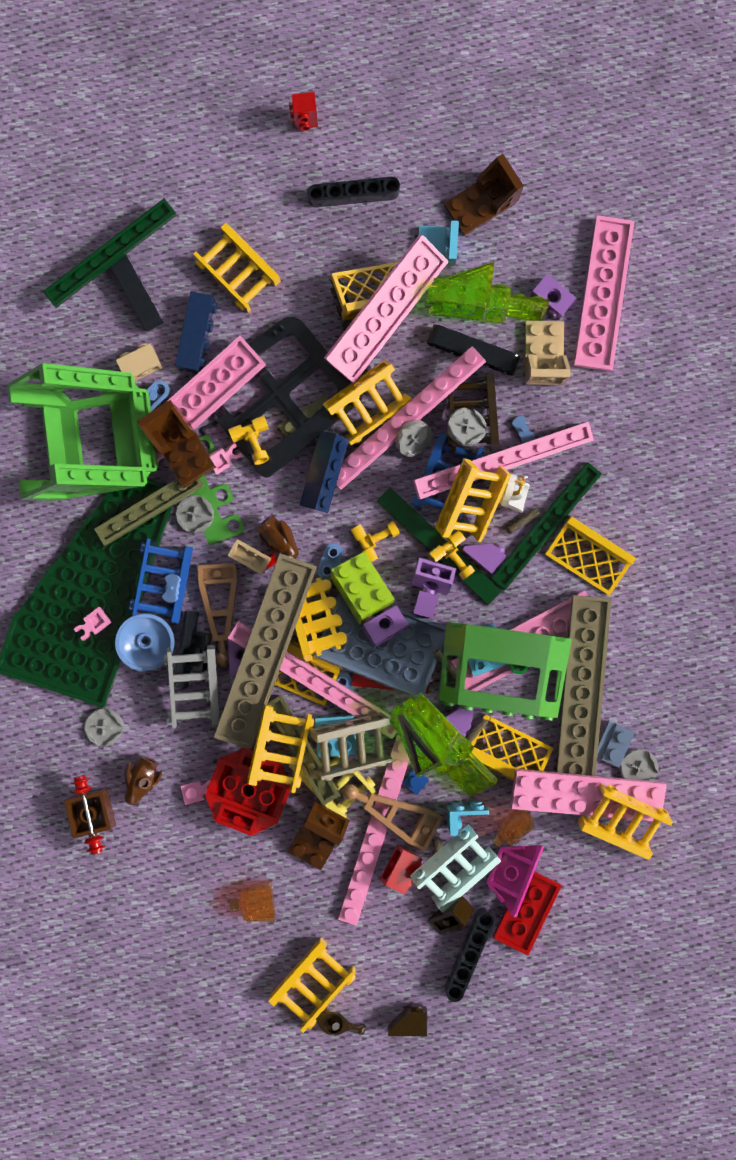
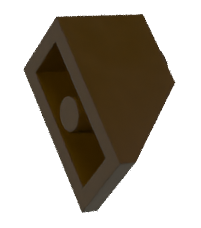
[428,896,475,934]
[388,1003,427,1036]

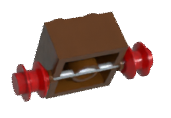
[64,775,116,855]

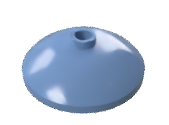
[115,613,174,671]

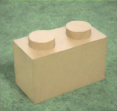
[116,344,163,381]

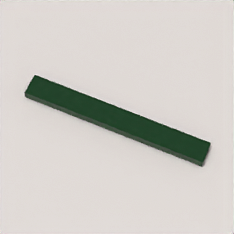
[43,198,177,308]
[490,462,602,591]
[377,487,502,605]

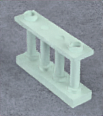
[410,824,501,912]

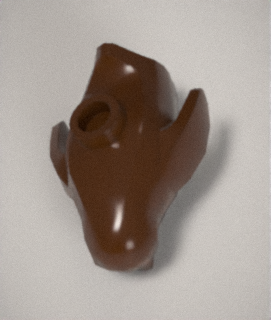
[256,514,299,558]
[124,755,162,805]

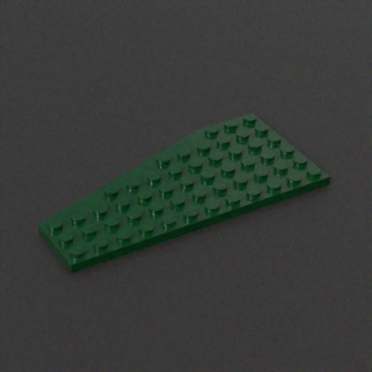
[0,479,174,708]

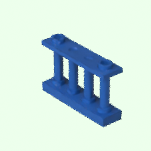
[412,432,486,519]
[128,539,193,623]

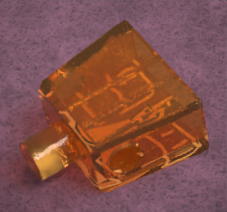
[492,809,534,847]
[230,880,276,922]

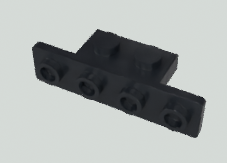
[174,611,212,688]

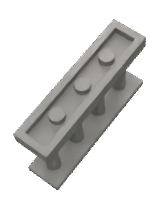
[164,645,219,729]

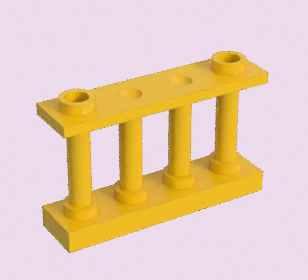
[193,223,281,313]
[323,360,412,445]
[435,459,511,542]
[247,704,314,793]
[578,783,673,860]
[268,938,356,1033]

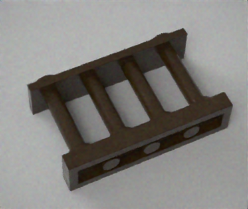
[447,372,499,453]

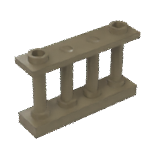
[310,713,393,781]

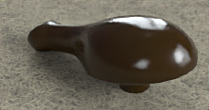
[318,1012,366,1036]

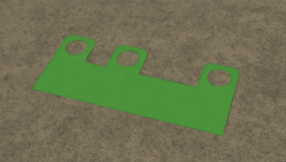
[191,435,244,545]

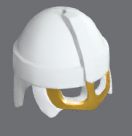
[499,474,530,513]

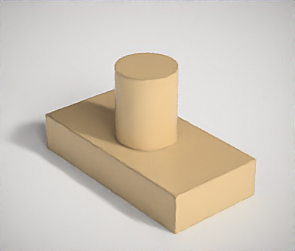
[227,539,271,575]

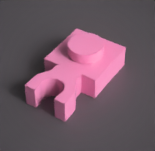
[210,443,243,475]
[74,607,112,641]
[180,780,211,805]

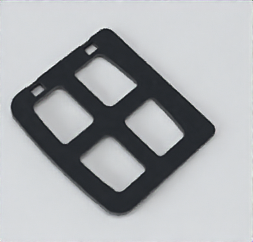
[211,317,363,478]

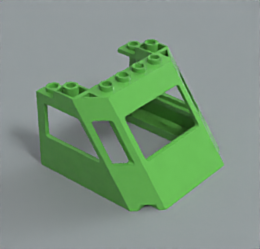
[7,363,158,502]
[439,621,572,721]

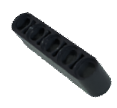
[307,176,400,208]
[111,255,164,332]
[427,324,520,376]
[445,907,495,1002]

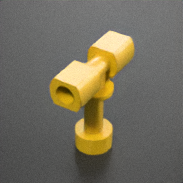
[228,416,269,465]
[351,521,400,562]
[427,530,475,580]

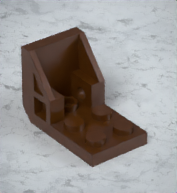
[444,154,524,236]
[137,400,216,488]
[287,801,350,870]

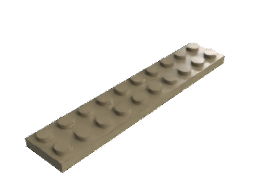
[214,553,317,750]
[556,595,612,776]

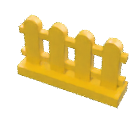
[295,577,347,662]

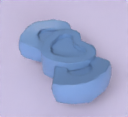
[512,416,535,443]
[162,573,181,603]

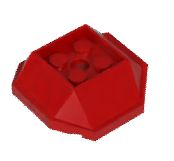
[205,748,290,836]

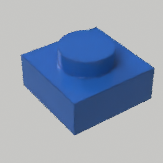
[402,768,429,795]

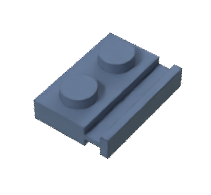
[597,721,635,768]

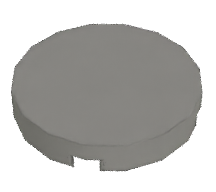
[447,408,486,446]
[395,420,432,457]
[176,495,214,533]
[85,708,124,746]
[619,749,659,781]

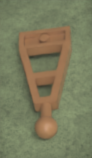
[197,563,238,667]
[342,784,443,851]

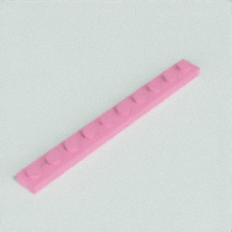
[336,346,486,490]
[412,422,594,499]
[228,621,401,739]
[338,734,415,926]

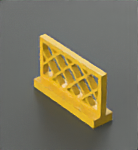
[331,262,398,321]
[545,516,636,596]
[275,640,341,706]
[464,714,553,781]

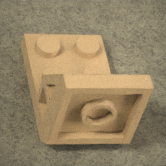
[525,321,570,385]

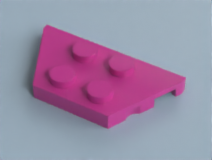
[487,845,544,917]

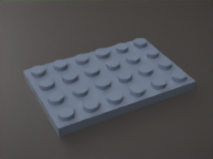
[313,593,446,700]

